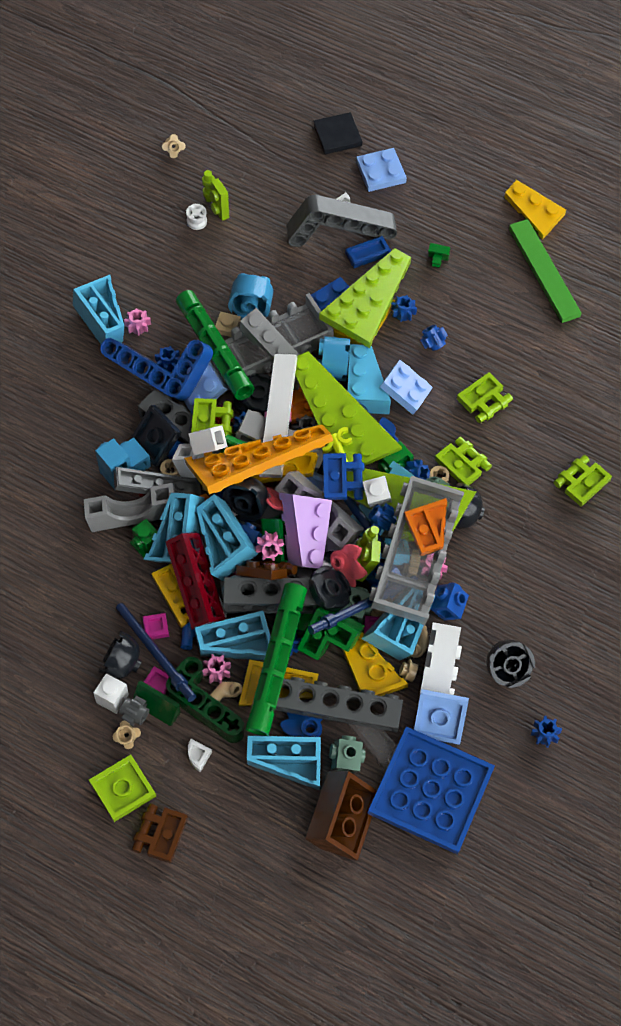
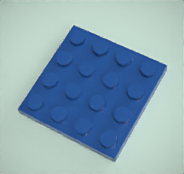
[367,726,495,855]

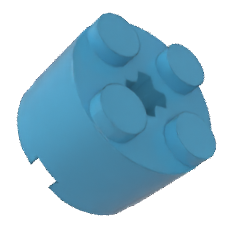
[228,273,273,320]
[318,336,350,381]

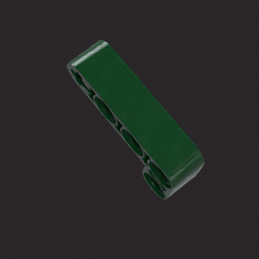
[166,657,244,743]

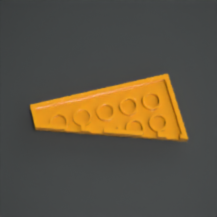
[184,424,333,495]

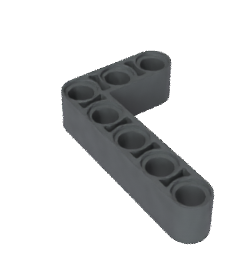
[286,195,397,247]

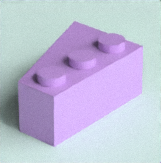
[279,493,332,569]

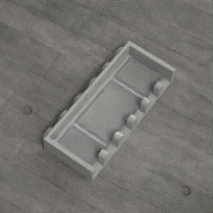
[198,293,334,390]
[369,476,464,626]

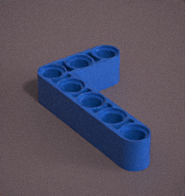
[100,338,213,401]

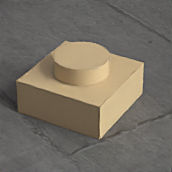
[215,312,241,337]

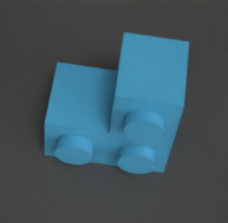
[95,438,151,490]

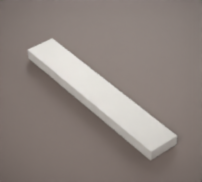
[259,354,297,478]

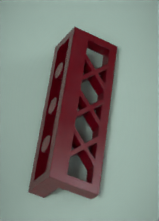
[165,533,226,630]

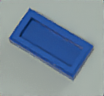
[345,236,391,268]

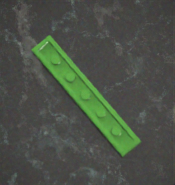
[509,219,581,323]

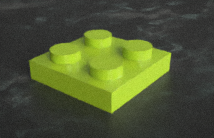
[89,755,156,822]

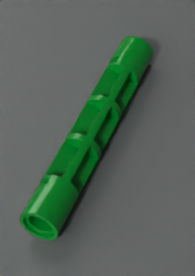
[176,290,255,400]
[246,583,307,736]

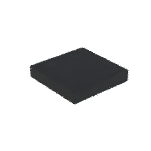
[313,112,363,154]
[130,405,182,467]

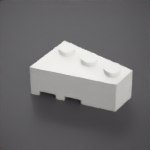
[418,622,462,704]

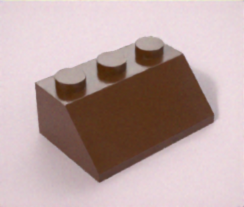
[305,771,377,860]

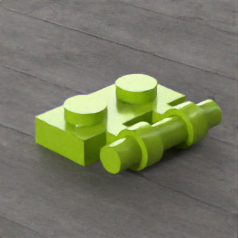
[202,170,229,221]
[457,372,513,423]
[191,398,234,436]
[435,437,492,485]
[554,455,612,507]
[355,526,381,582]

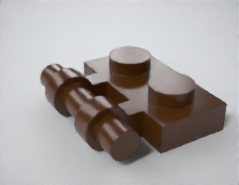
[236,559,298,580]
[132,804,188,863]

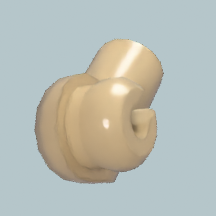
[411,626,429,658]
[210,682,243,701]

